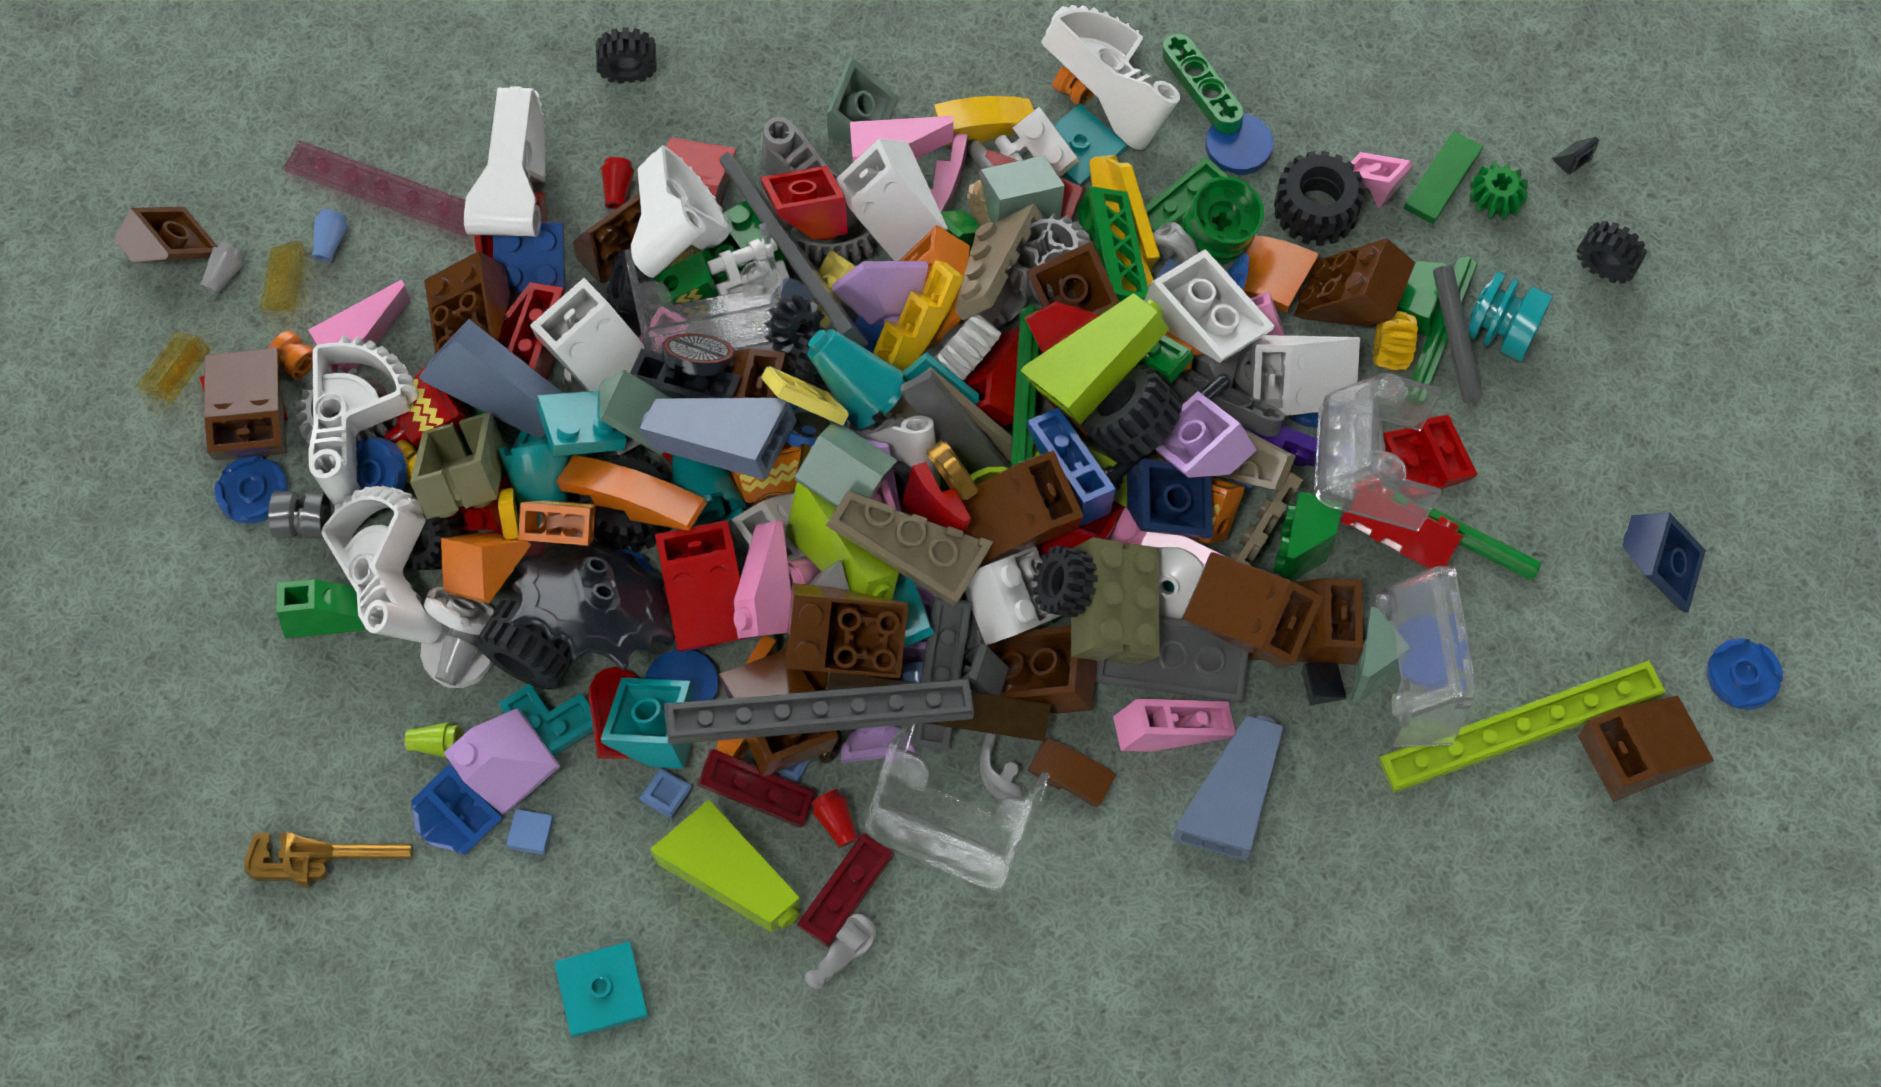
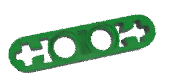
[1162,33,1244,134]

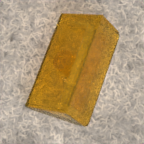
[260,241,305,312]
[136,332,211,405]

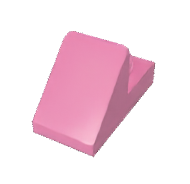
[1351,152,1413,208]

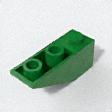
[276,579,367,638]

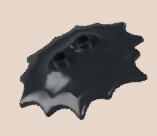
[510,539,675,670]

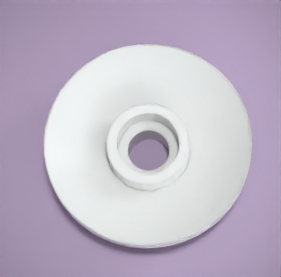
[1158,546,1204,619]

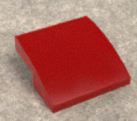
[1383,414,1477,498]
[902,462,971,534]

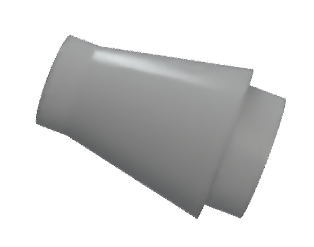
[199,241,245,295]
[435,628,479,686]

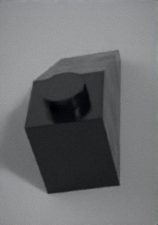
[630,348,742,399]

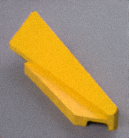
[1089,155,1160,291]

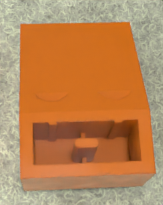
[899,225,970,357]

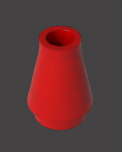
[600,157,634,209]
[811,789,859,848]

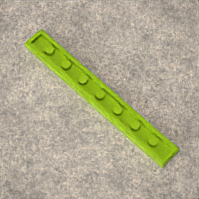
[1378,660,1666,793]

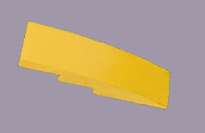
[873,260,965,372]

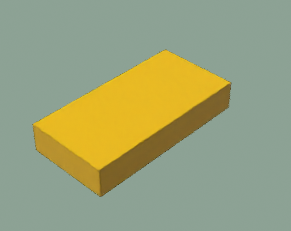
[498,487,519,540]

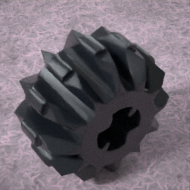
[763,295,827,358]

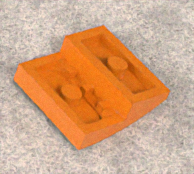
[1244,236,1319,313]

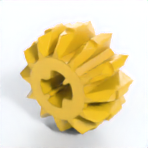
[1372,311,1418,371]

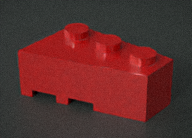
[498,282,566,380]
[1340,481,1464,575]

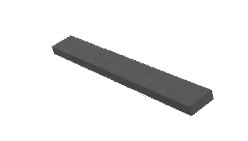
[719,151,868,347]
[664,679,974,745]

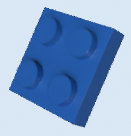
[493,222,566,293]

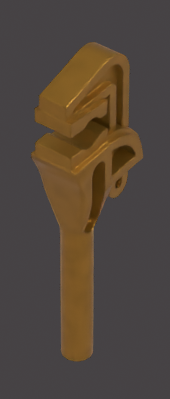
[926,440,979,500]
[244,832,413,889]

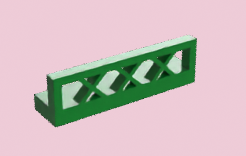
[1077,186,1149,303]

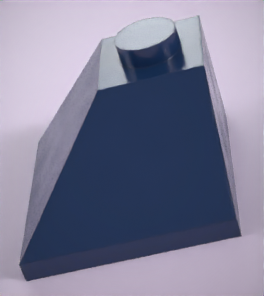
[1126,459,1213,539]
[1623,512,1706,612]

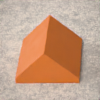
[441,532,531,604]

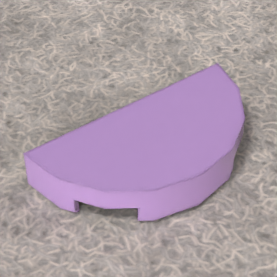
[841,726,915,763]

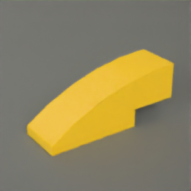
[934,96,1034,147]

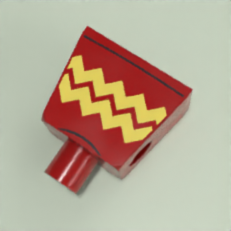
[384,364,471,447]

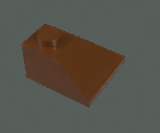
[114,207,218,262]
[1027,241,1119,315]

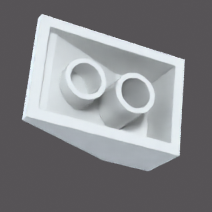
[1144,249,1274,363]

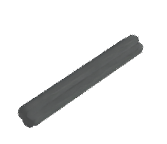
[1433,265,1483,403]

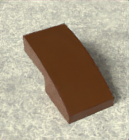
[1027,738,1116,807]

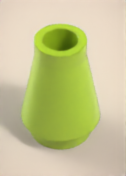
[404,722,464,759]

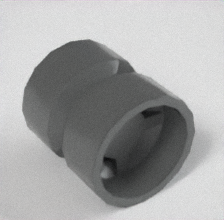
[268,491,331,539]

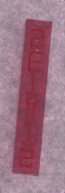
[284,140,469,237]

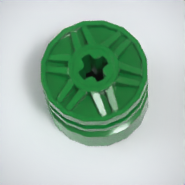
[1180,176,1264,265]

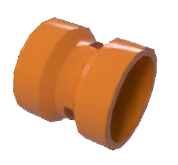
[1053,65,1094,106]
[269,330,313,379]

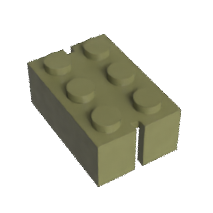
[410,412,506,519]
[1071,537,1159,666]

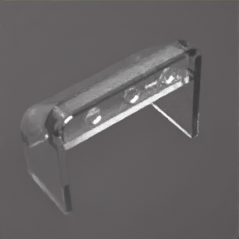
[625,223,782,354]
[1314,373,1442,531]
[1376,566,1475,747]
[865,724,1050,889]

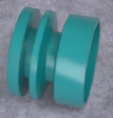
[1468,270,1554,362]

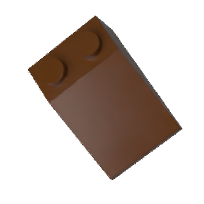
[979,625,1097,714]

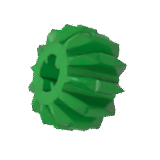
[1469,161,1528,221]

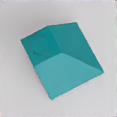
[601,678,693,769]

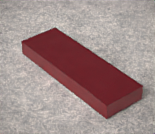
[697,749,816,828]
[797,833,894,948]

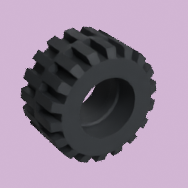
[1274,151,1365,246]
[1082,365,1182,464]
[581,453,672,552]
[476,600,574,690]

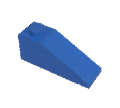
[1027,407,1116,527]

